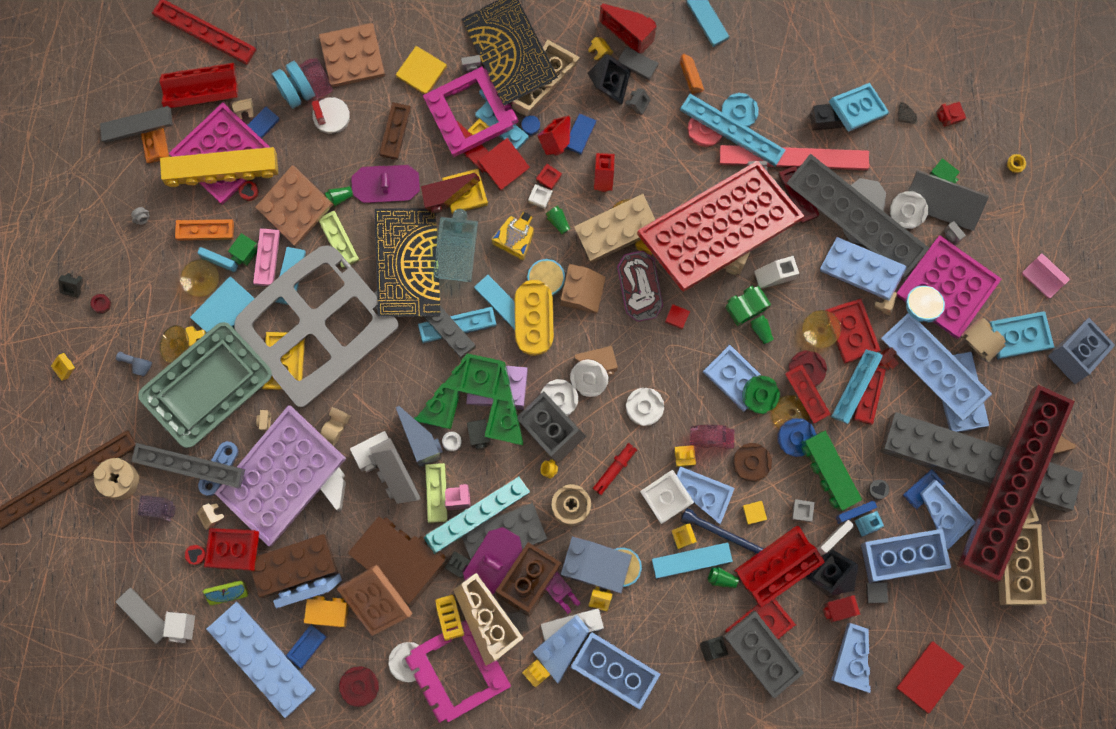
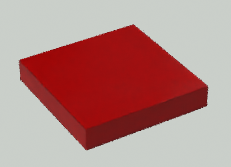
[478,138,530,190]

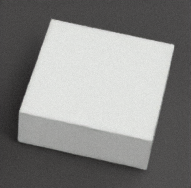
[528,184,552,209]

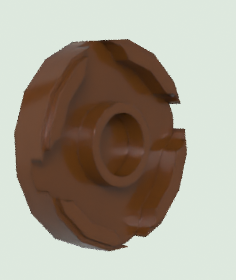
[733,443,772,482]

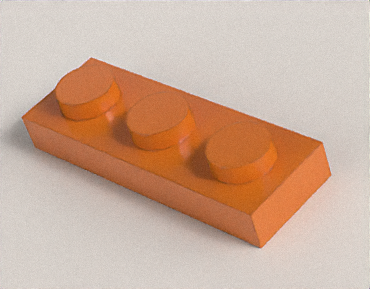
[175,219,234,241]

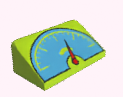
[203,581,248,605]

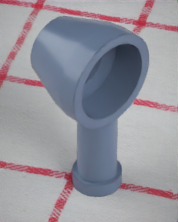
[116,352,153,376]

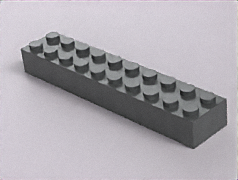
[880,412,1083,513]

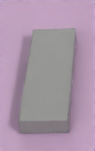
[116,588,165,644]

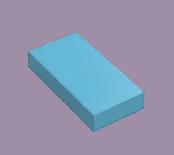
[197,247,238,272]

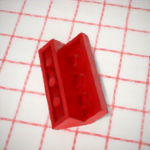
[159,63,238,108]
[734,526,825,608]

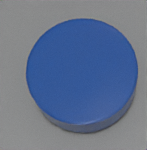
[522,115,540,135]

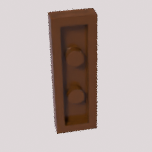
[379,102,411,160]

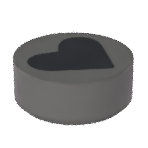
[869,479,889,500]

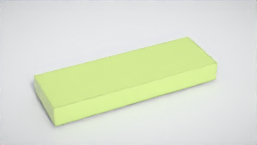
[319,211,360,269]
[425,463,448,523]

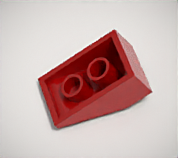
[599,3,657,54]

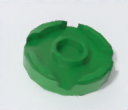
[742,375,780,414]

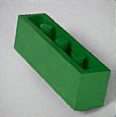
[801,430,862,511]

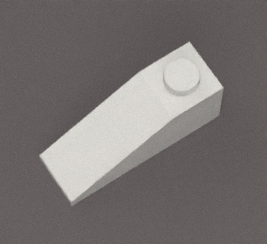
[541,609,604,641]

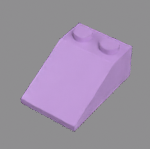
[466,366,528,410]

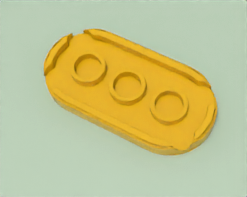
[515,280,554,356]

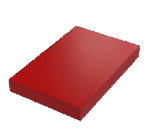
[825,298,881,364]
[204,528,260,571]
[725,599,796,639]
[896,641,965,714]

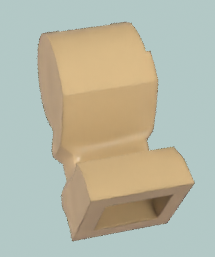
[321,407,351,446]

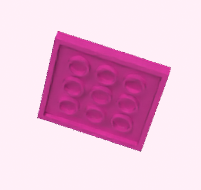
[169,103,271,205]
[897,235,1002,339]

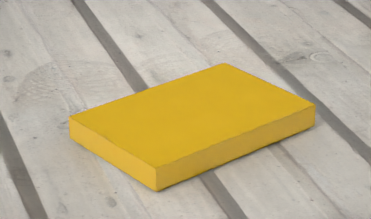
[262,332,305,390]

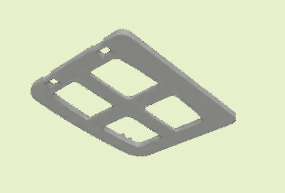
[235,246,399,407]

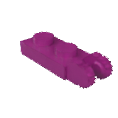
[547,572,581,614]

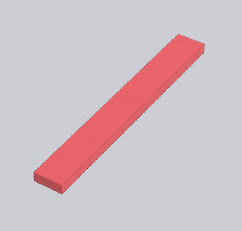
[720,145,869,170]

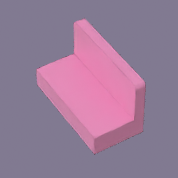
[1022,254,1070,299]

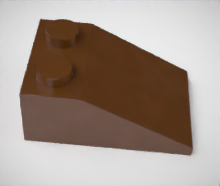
[495,542,561,617]

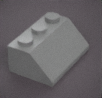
[368,438,421,504]

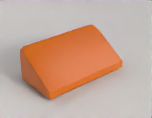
[680,54,704,95]
[141,128,169,163]

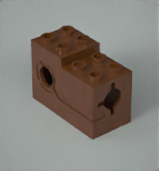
[348,516,447,606]

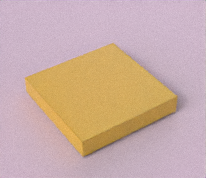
[396,46,447,94]
[442,169,488,214]

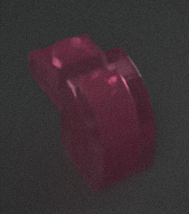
[300,58,333,98]
[690,425,735,449]

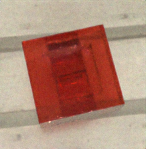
[877,347,899,370]

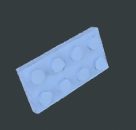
[820,237,906,301]
[942,352,989,432]

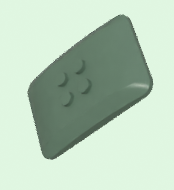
[138,322,272,448]

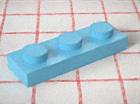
[475,101,529,150]

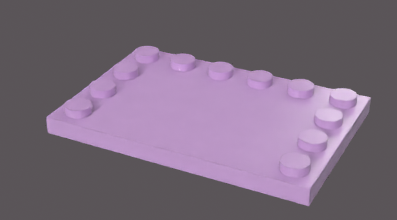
[214,406,346,547]

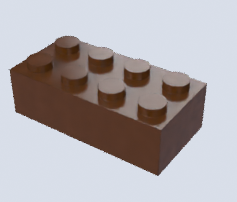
[251,534,338,598]

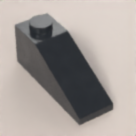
[810,104,867,131]

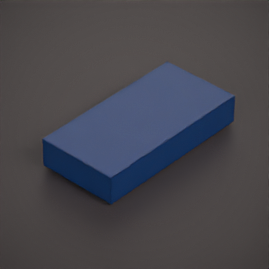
[247,107,280,139]
[566,113,596,155]
[903,469,945,509]
[836,501,877,524]
[286,624,327,669]

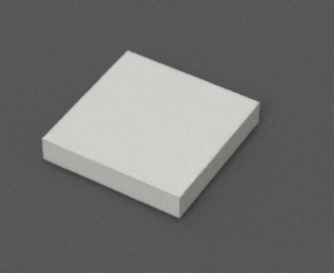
[640,470,694,524]
[817,520,853,555]

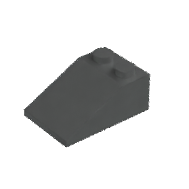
[517,391,587,463]

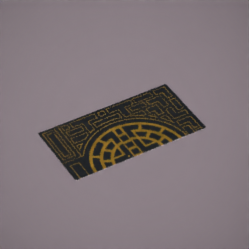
[462,0,558,105]
[375,208,441,317]

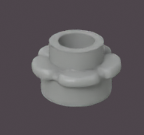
[131,207,150,225]

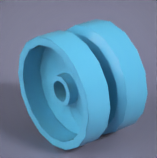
[271,61,315,109]

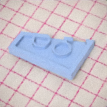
[832,623,871,693]

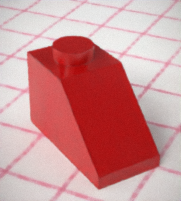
[537,116,571,156]
[594,153,615,192]
[823,595,860,623]

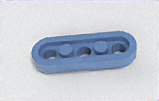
[198,441,239,496]

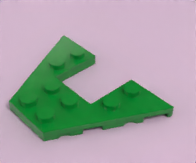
[414,353,523,446]

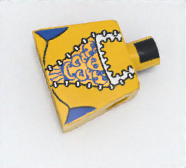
[492,212,534,261]

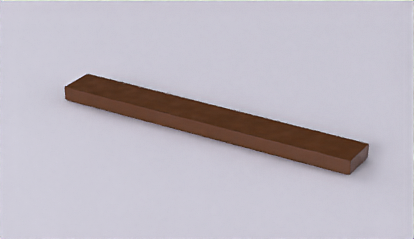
[0,430,136,529]

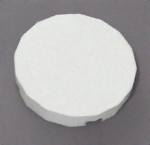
[313,97,350,134]
[890,191,928,229]
[570,359,608,397]
[541,379,578,416]
[626,388,664,426]
[389,642,428,682]

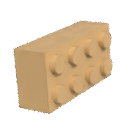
[574,194,655,263]
[998,524,1046,605]

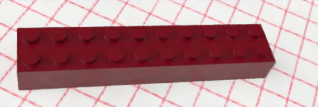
[957,385,1075,583]

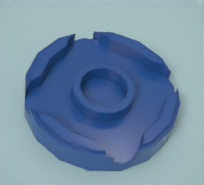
[777,419,816,457]

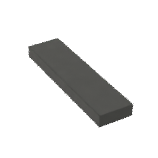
[100,106,173,143]

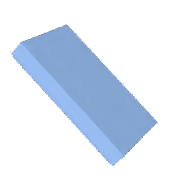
[703,345,761,412]

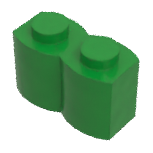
[725,286,771,327]

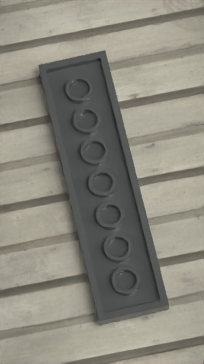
[786,153,929,277]

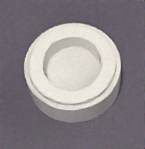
[442,432,462,452]

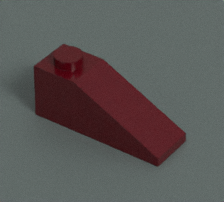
[421,173,480,213]

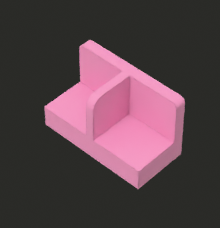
[445,484,471,510]

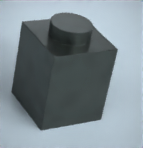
[467,419,491,450]

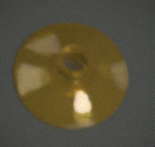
[180,259,219,297]
[802,310,841,348]
[160,325,189,363]
[771,395,810,429]

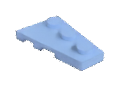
[677,467,735,524]
[920,480,975,549]
[273,573,342,608]
[533,615,590,683]

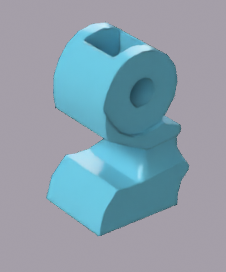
[855,511,884,536]

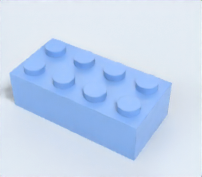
[861,529,951,583]
[570,632,660,710]

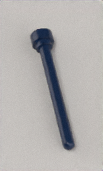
[680,508,764,554]

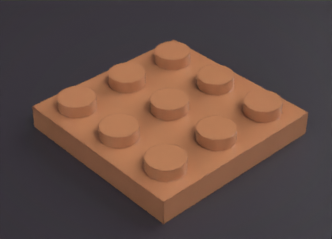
[319,23,385,88]
[256,166,334,246]
[337,565,412,636]

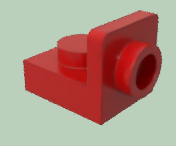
[937,101,966,127]

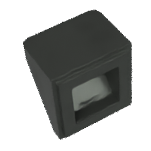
[700,636,729,662]

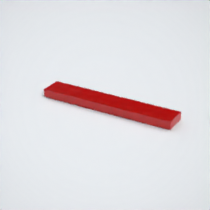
[152,0,256,65]

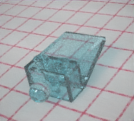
[433,209,478,282]

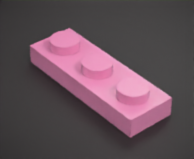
[253,229,280,286]

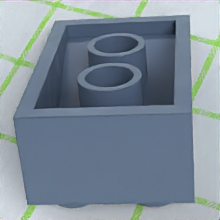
[1048,318,1115,384]
[396,406,443,467]
[561,537,632,593]

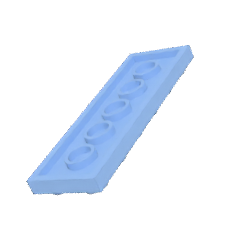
[881,313,992,421]
[207,602,316,718]

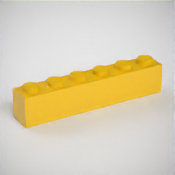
[160,147,278,187]

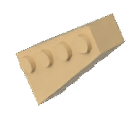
[511,40,580,117]
[453,574,523,666]

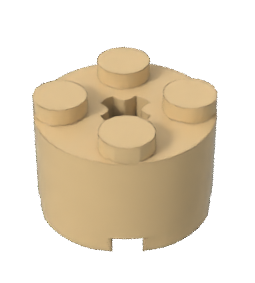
[961,317,1006,362]
[94,458,139,500]
[552,484,591,526]

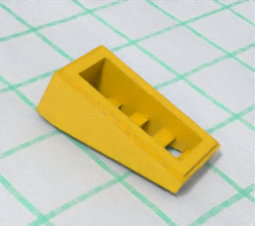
[435,595,464,641]

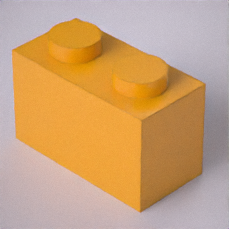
[304,596,349,628]

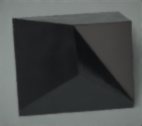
[588,54,631,104]
[806,549,858,598]

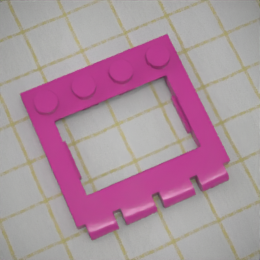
[423,66,519,157]
[405,620,511,723]

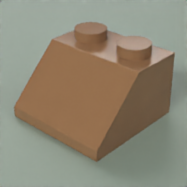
[561,264,606,314]

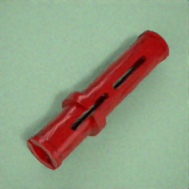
[592,443,638,496]

